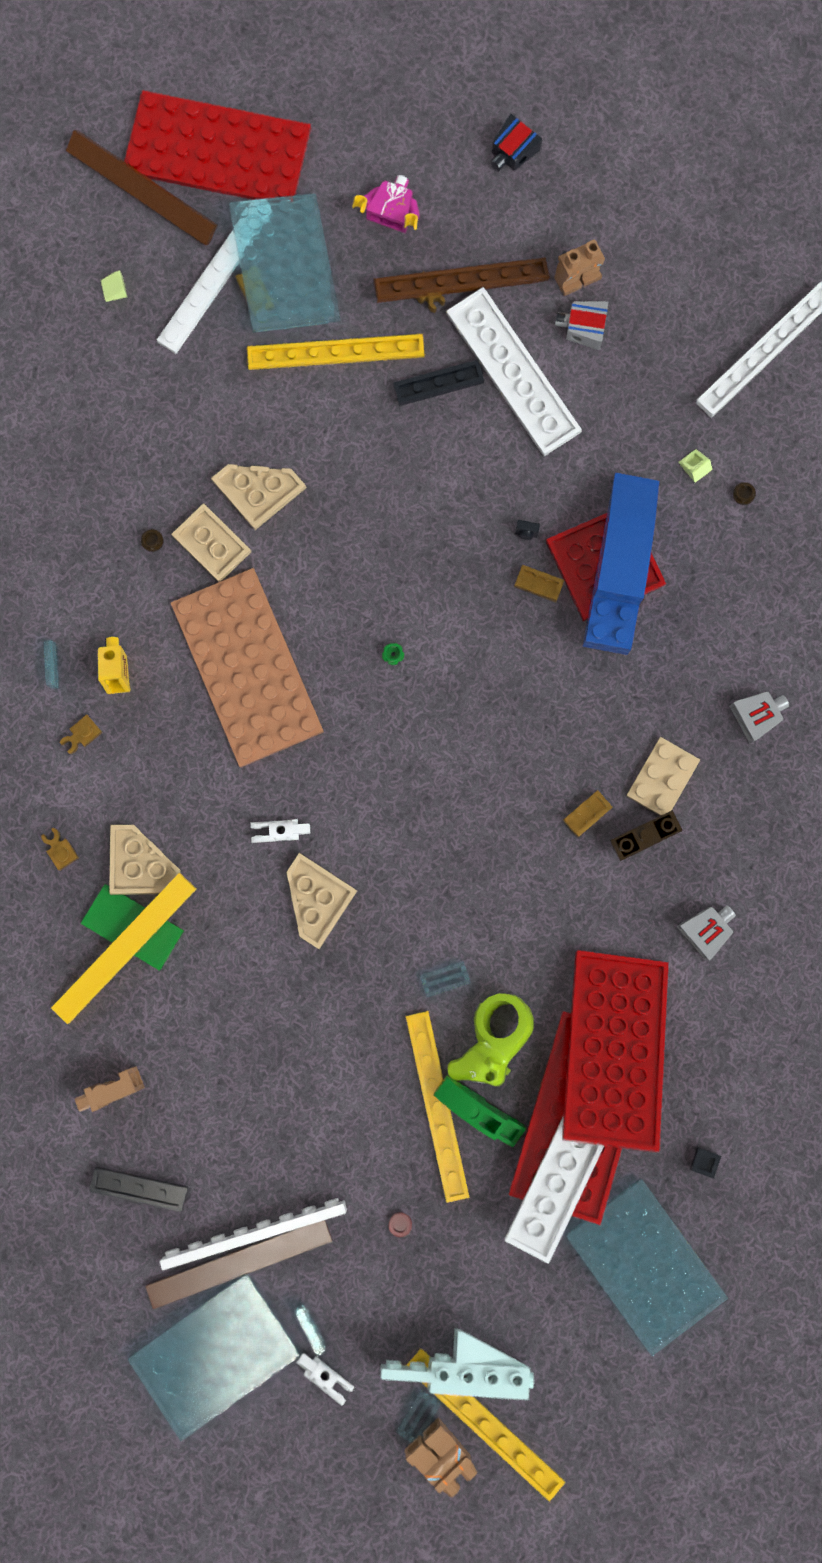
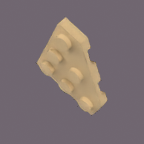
[211,464,306,530]
[109,825,181,895]
[287,853,357,949]

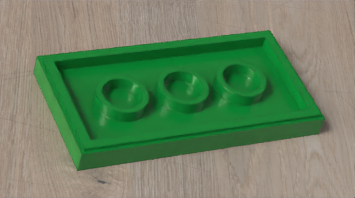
[81,884,184,971]

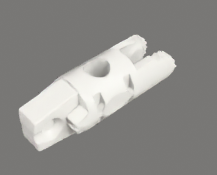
[250,819,310,843]
[296,1354,354,1405]

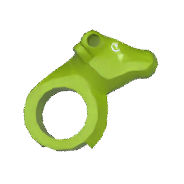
[448,993,534,1086]

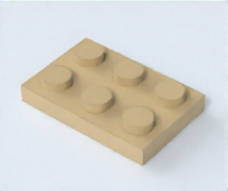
[172,503,251,582]
[626,737,700,816]

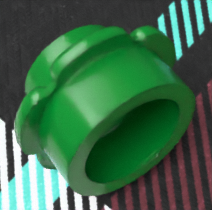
[382,643,404,665]

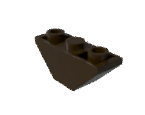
[610,810,683,861]

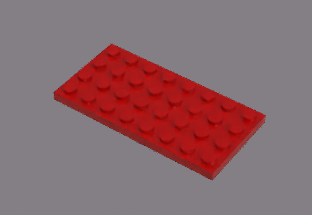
[124,90,311,208]
[562,950,669,1152]
[508,1011,622,1225]

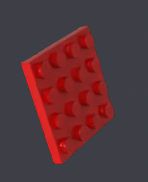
[546,513,666,622]

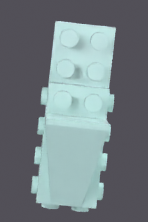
[380,1329,534,1400]

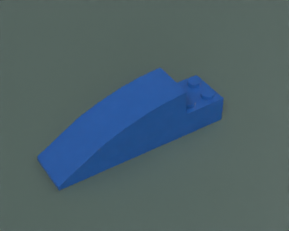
[583,473,659,655]

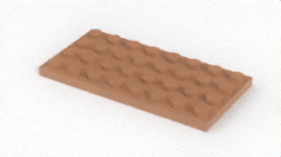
[171,568,324,768]

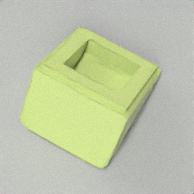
[101,271,127,302]
[679,449,712,482]

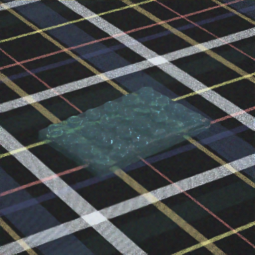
[229,193,340,333]
[565,1178,728,1356]
[127,1274,301,1441]

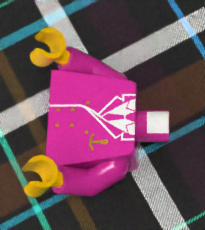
[352,175,420,233]

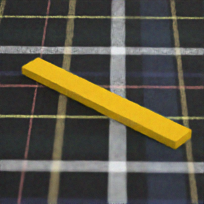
[247,334,424,370]
[51,873,196,1024]
[406,1011,470,1203]
[406,1348,565,1502]

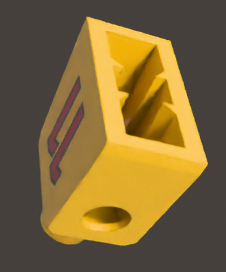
[98,637,130,694]

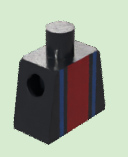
[490,114,543,172]

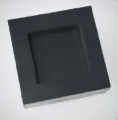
[515,520,540,540]
[690,1147,721,1179]

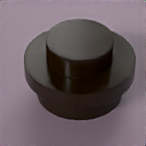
[733,482,756,505]
[141,529,164,552]

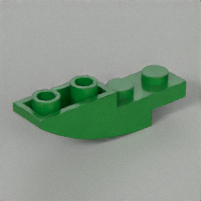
[434,1076,526,1147]

